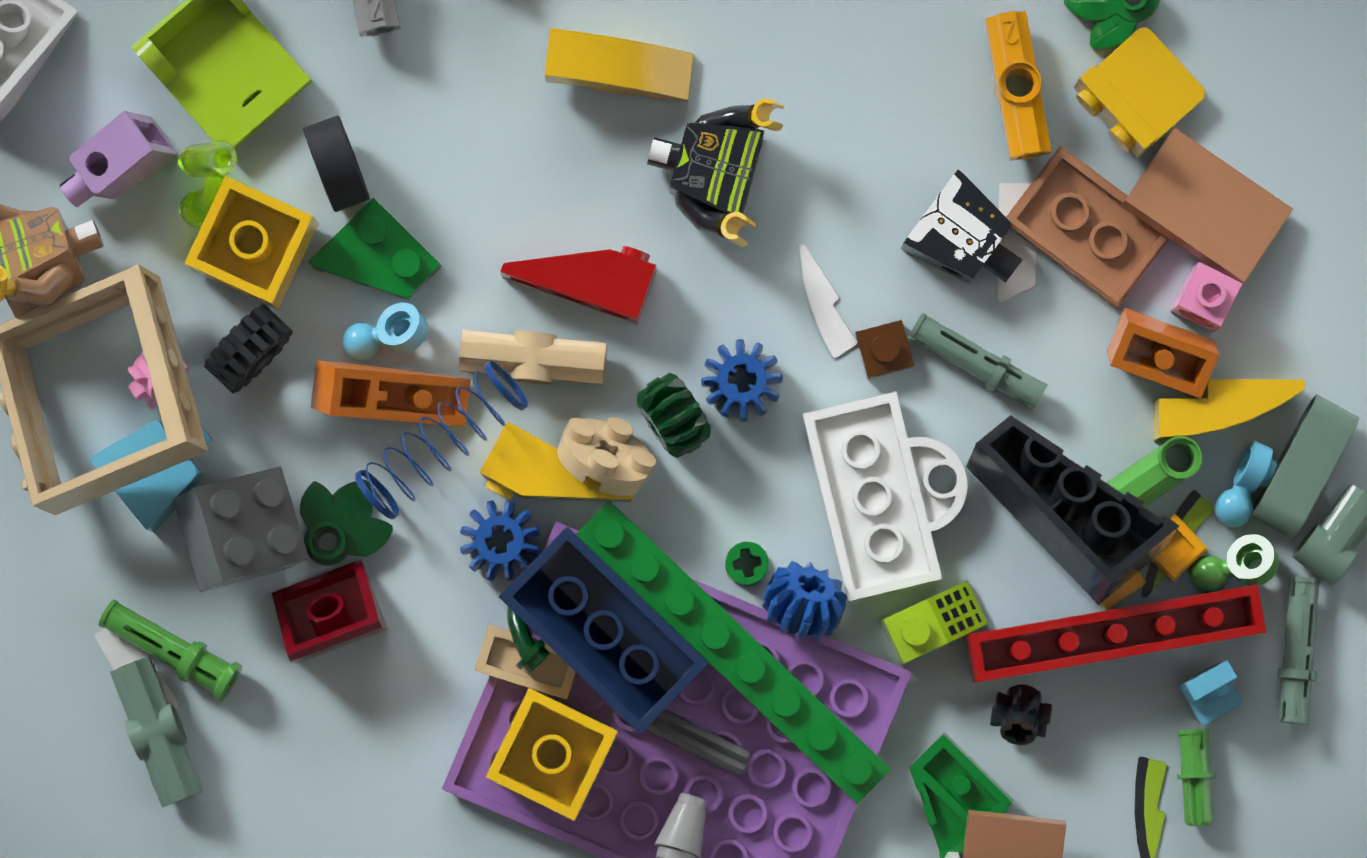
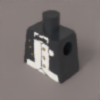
[901,169,1022,283]

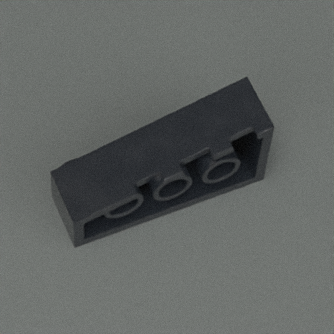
[966,415,1180,605]

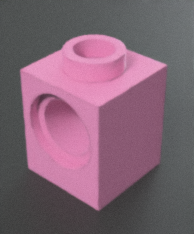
[1170,262,1242,333]

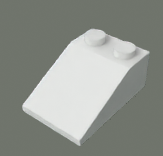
[0,0,78,123]

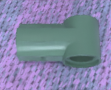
[1292,484,1367,586]

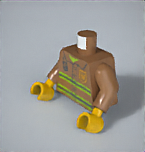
[0,204,104,318]

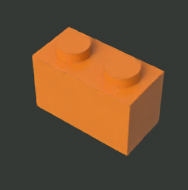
[1107,308,1219,398]

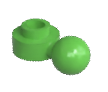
[1190,534,1279,593]

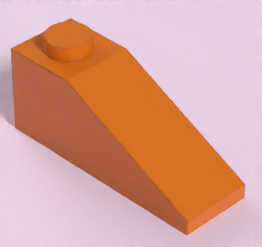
[311,360,471,427]

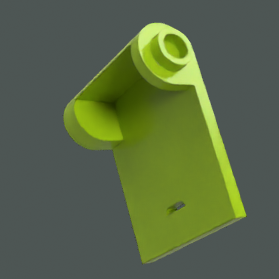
[131,0,313,157]

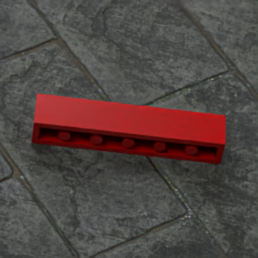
[964,585,1267,683]

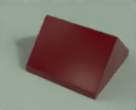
[272,559,388,663]

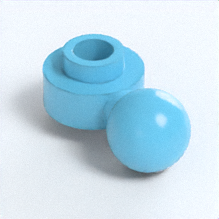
[342,302,428,361]
[1214,440,1277,527]

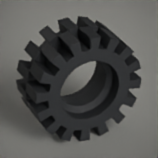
[204,304,293,394]

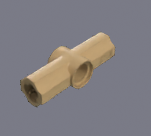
[459,330,607,385]

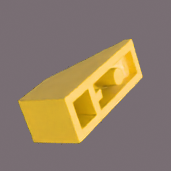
[479,422,635,502]

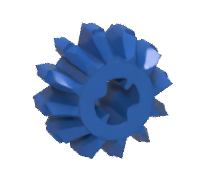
[701,339,783,422]
[460,500,541,581]
[762,561,848,642]

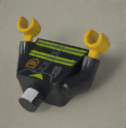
[647,98,785,248]

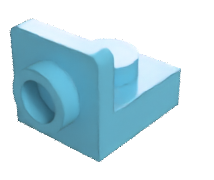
[1177,660,1243,725]

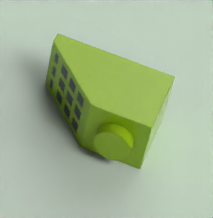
[880,580,988,665]

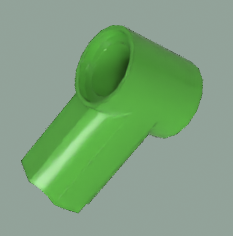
[1106,436,1202,508]

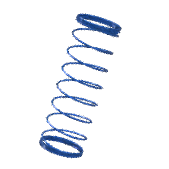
[355,361,528,519]

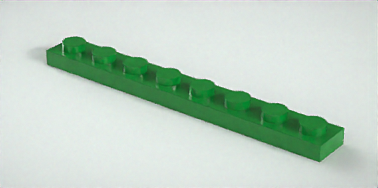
[576,500,891,804]

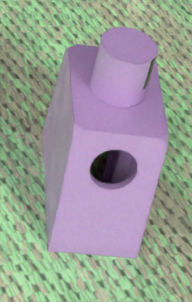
[60,111,178,207]

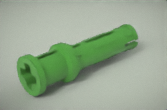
[98,599,242,702]

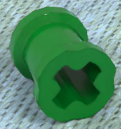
[725,541,769,586]

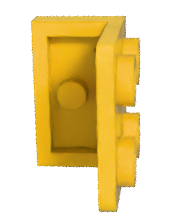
[1074,27,1205,158]

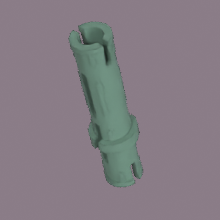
[907,313,1048,411]
[1277,577,1320,725]

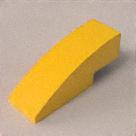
[544,28,694,102]
[1153,379,1305,441]

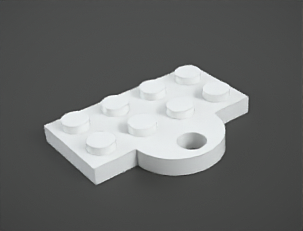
[802,392,968,602]

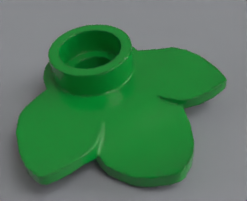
[1064,0,1160,50]

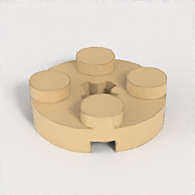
[557,417,656,496]

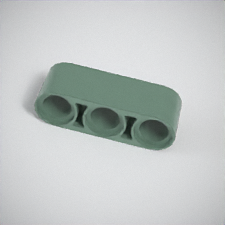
[1251,394,1359,539]

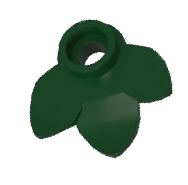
[300,479,393,566]

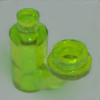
[178,141,237,227]

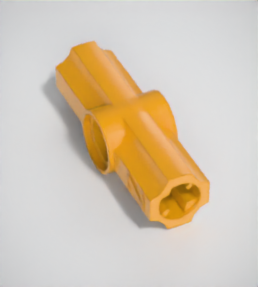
[985,11,1052,161]

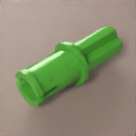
[1177,729,1216,826]

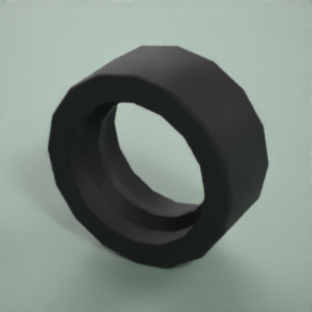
[303,115,370,212]

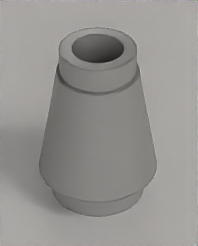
[654,793,708,858]

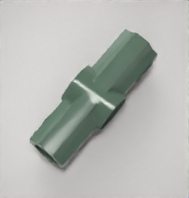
[110,657,203,808]

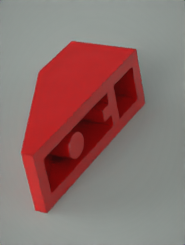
[500,246,657,324]

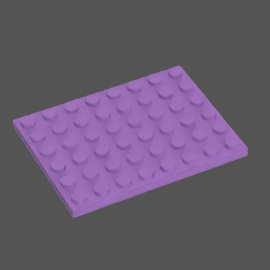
[442,521,912,858]

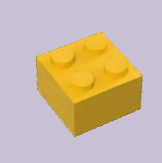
[184,176,319,310]
[486,688,619,821]

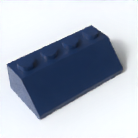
[499,526,709,734]

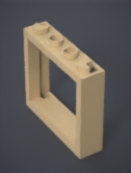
[0,264,208,516]

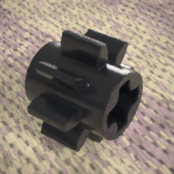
[990,684,1052,745]

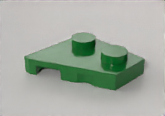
[308,198,442,300]
[909,732,1013,858]

